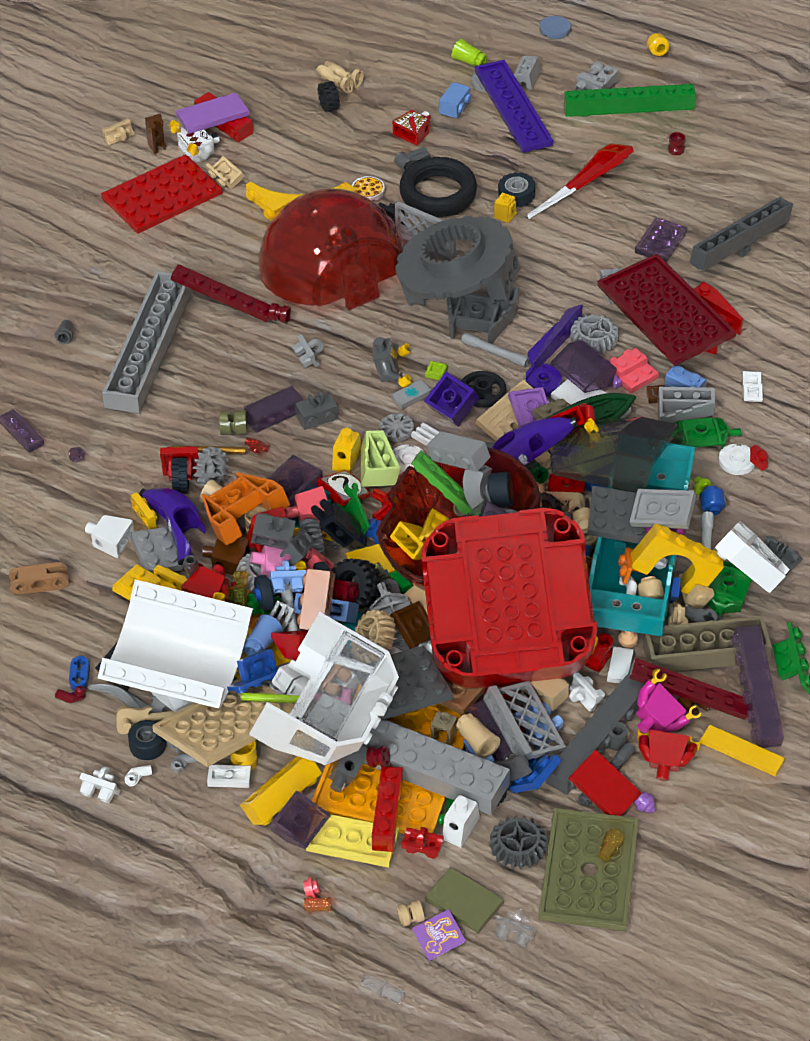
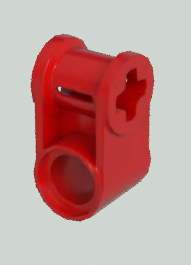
[585,634,613,673]

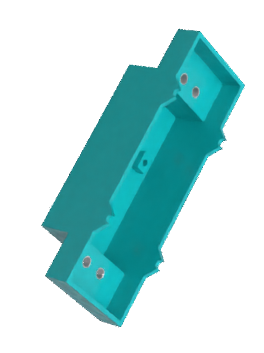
[589,436,695,636]

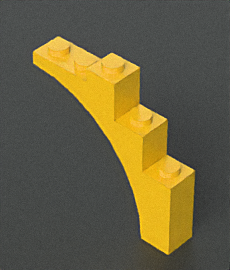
[245,181,358,224]

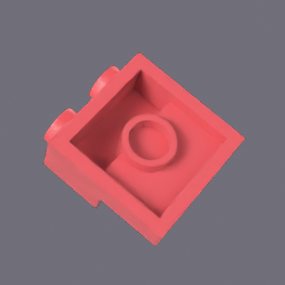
[608,348,659,393]

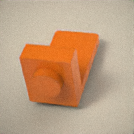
[618,547,641,584]

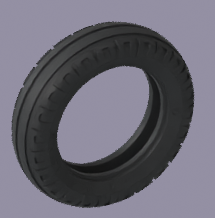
[399,157,477,217]

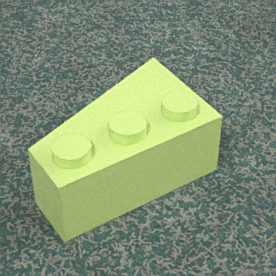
[361,430,401,487]

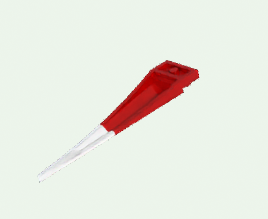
[527,143,634,219]

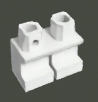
[272,663,309,695]

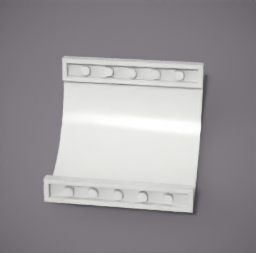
[98,580,253,708]

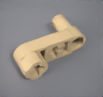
[531,482,585,517]

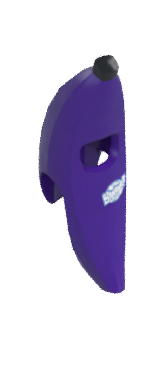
[486,417,578,474]
[139,488,206,565]

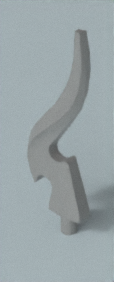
[89,684,171,713]

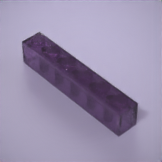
[731,625,784,748]

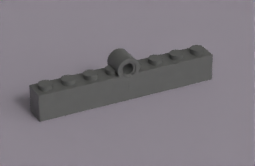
[690,197,793,271]
[546,670,645,795]

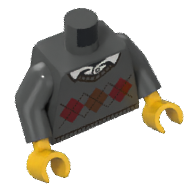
[373,337,412,388]

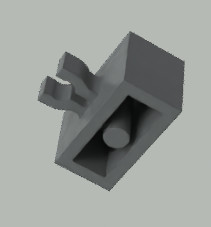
[295,391,338,430]
[251,513,295,549]

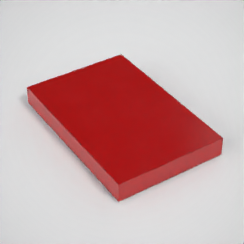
[568,750,642,816]

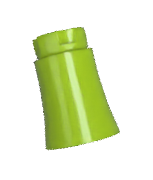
[451,38,488,67]

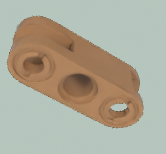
[9,562,69,594]

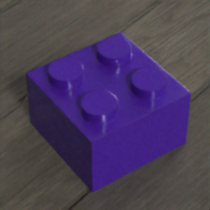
[424,372,480,426]

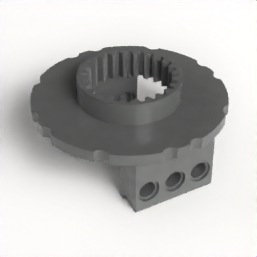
[395,216,520,306]

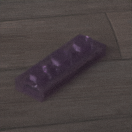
[0,409,45,453]

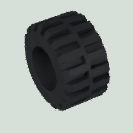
[332,558,382,609]

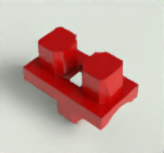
[401,826,444,859]

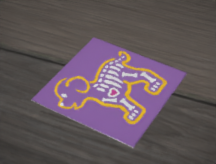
[412,909,466,961]

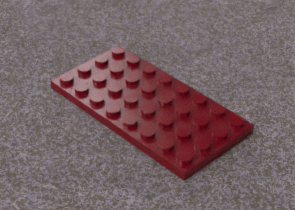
[597,254,736,366]

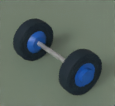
[254,562,330,611]

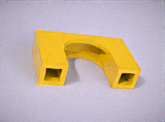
[631,523,724,594]

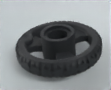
[461,371,506,408]

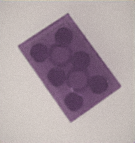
[635,217,687,262]

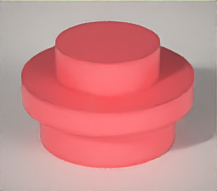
[303,876,320,898]

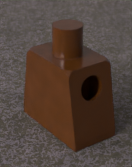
[202,537,250,576]

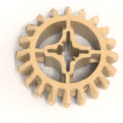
[351,610,397,662]

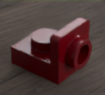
[332,580,359,602]

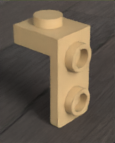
[677,574,715,609]

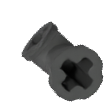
[684,604,723,623]

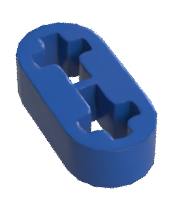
[69,656,90,691]

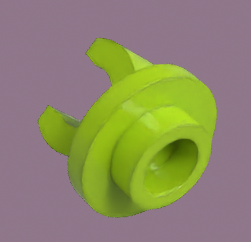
[692,476,711,496]

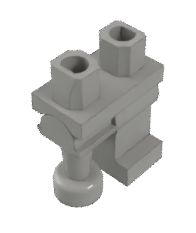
[575,62,619,90]

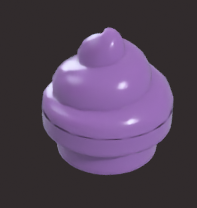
[634,791,655,813]

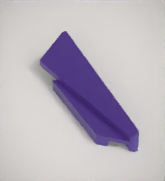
[528,304,583,367]

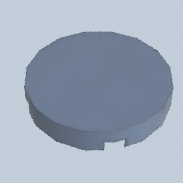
[540,16,571,39]

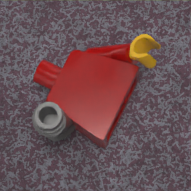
[181,555,229,602]

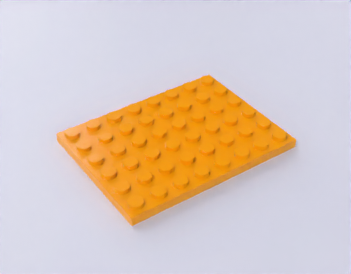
[309,680,478,834]

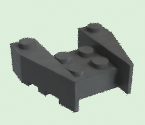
[447,287,520,344]

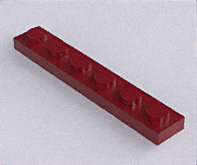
[170,264,271,322]
[629,658,751,720]

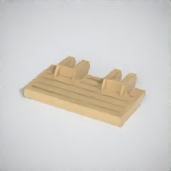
[475,380,550,441]

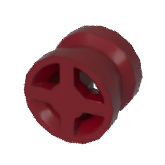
[366,746,390,768]

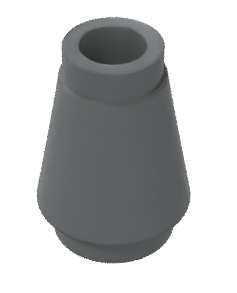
[55,320,73,344]

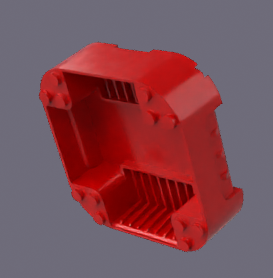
[422,508,597,688]

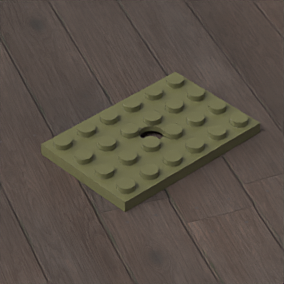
[539,808,639,931]

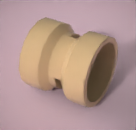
[397,900,424,927]

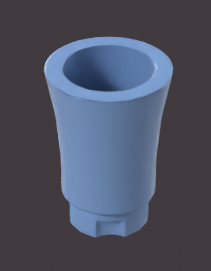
[243,615,283,656]

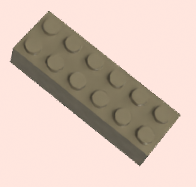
[643,616,772,672]

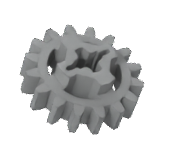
[193,447,229,486]

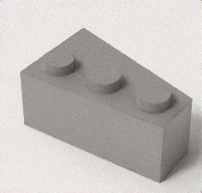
[657,387,715,430]

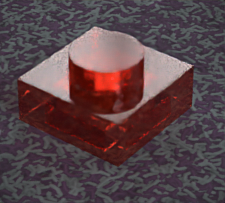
[244,437,270,454]

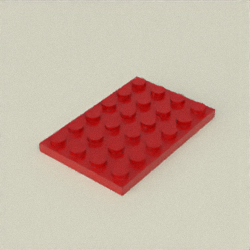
[101,154,223,234]

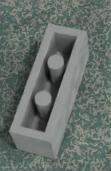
[426,431,490,472]

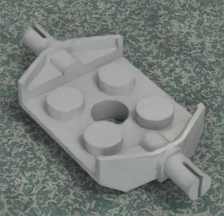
[369,582,411,651]

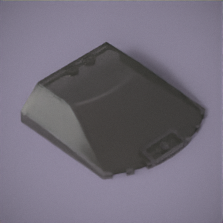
[550,417,683,493]

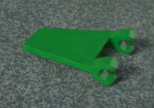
[334,483,370,536]

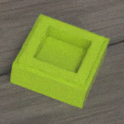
[425,361,448,380]

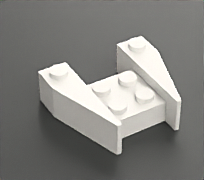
[715,520,790,593]

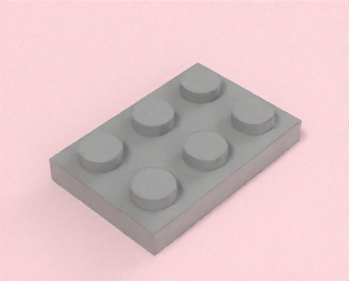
[629,489,696,529]
[131,527,183,574]

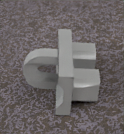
[292,334,324,368]

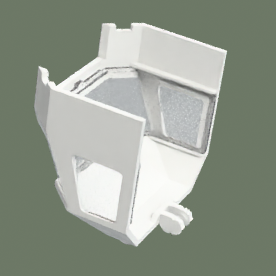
[249,612,399,765]

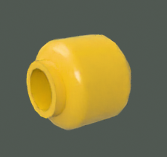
[647,33,669,56]

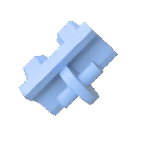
[268,560,306,593]

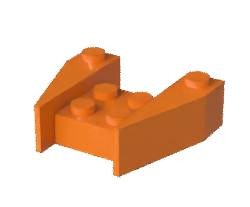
[201,472,290,545]

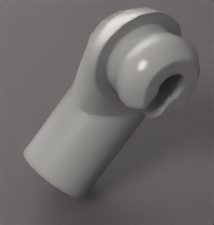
[170,753,198,773]

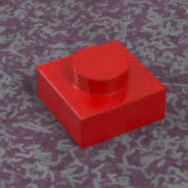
[750,444,768,471]

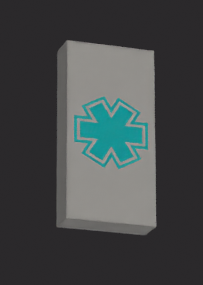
[391,380,432,409]

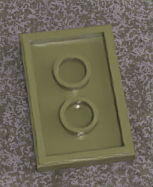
[425,867,504,934]

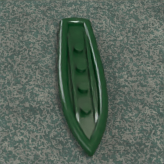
[544,393,636,443]

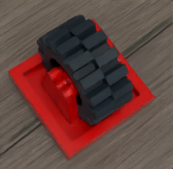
[160,446,199,492]

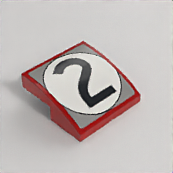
[317,470,370,506]

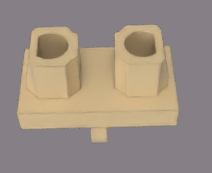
[102,119,134,145]

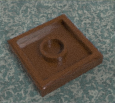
[390,601,431,649]

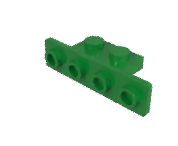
[772,621,810,694]

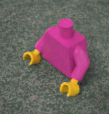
[636,669,702,733]

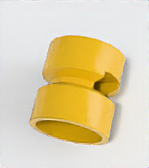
[230,741,258,771]

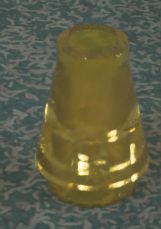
[597,828,625,862]

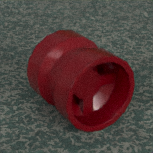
[668,132,686,155]
[268,303,291,324]

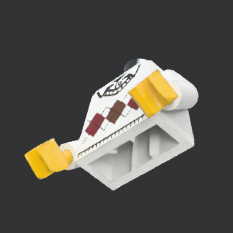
[169,120,220,163]

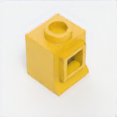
[494,193,517,223]

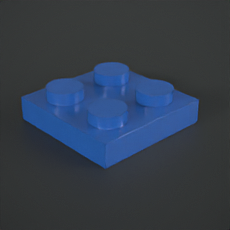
[509,754,562,793]

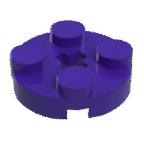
[526,364,562,397]

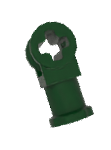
[519,459,549,484]

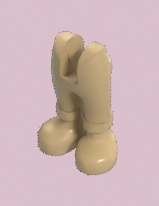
[317,60,364,93]

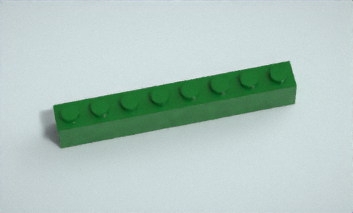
[564,84,696,117]

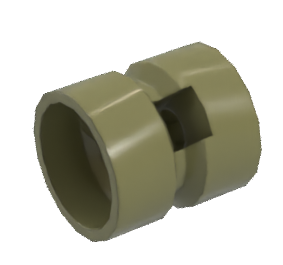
[219,410,247,435]

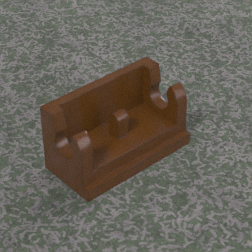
[145,114,166,154]

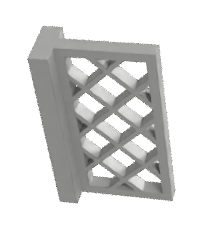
[392,201,459,261]
[483,681,566,760]

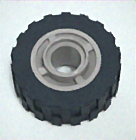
[498,172,535,207]

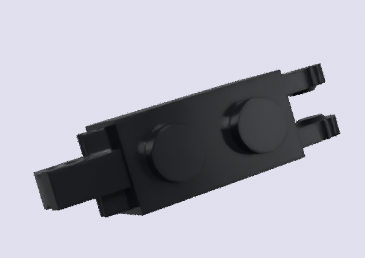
[311,499,367,549]

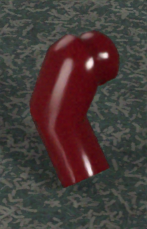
[55,686,86,704]

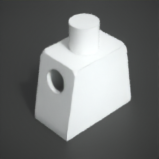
[85,515,134,558]
[442,795,480,848]

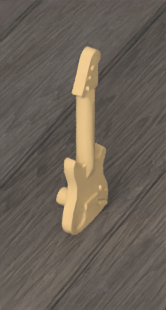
[116,705,175,734]

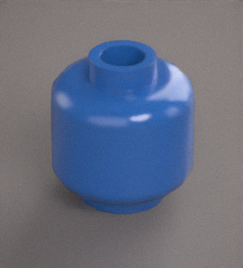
[700,486,726,515]

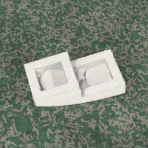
[742,371,763,402]

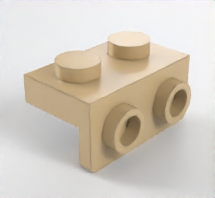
[206,156,245,190]

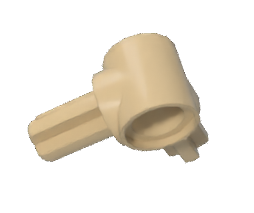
[666,601,688,626]

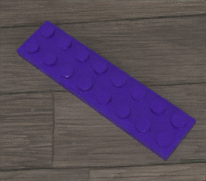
[475,59,553,153]

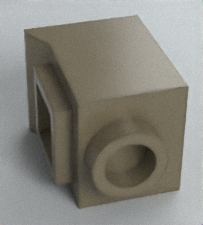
[431,711,458,745]

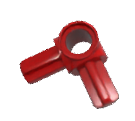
[371,488,404,521]

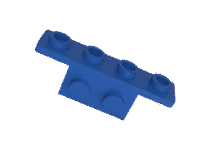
[227,649,290,694]

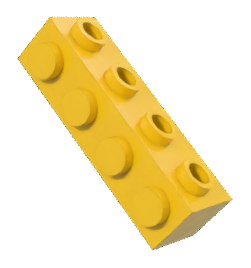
[240,756,322,826]

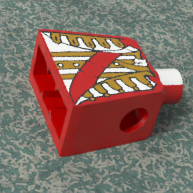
[392,110,431,146]

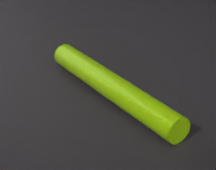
[241,692,300,703]

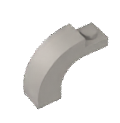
[463,465,517,517]

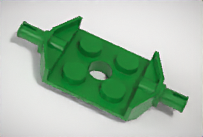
[659,417,741,449]
[706,561,752,617]

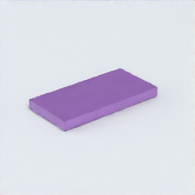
[176,92,249,134]

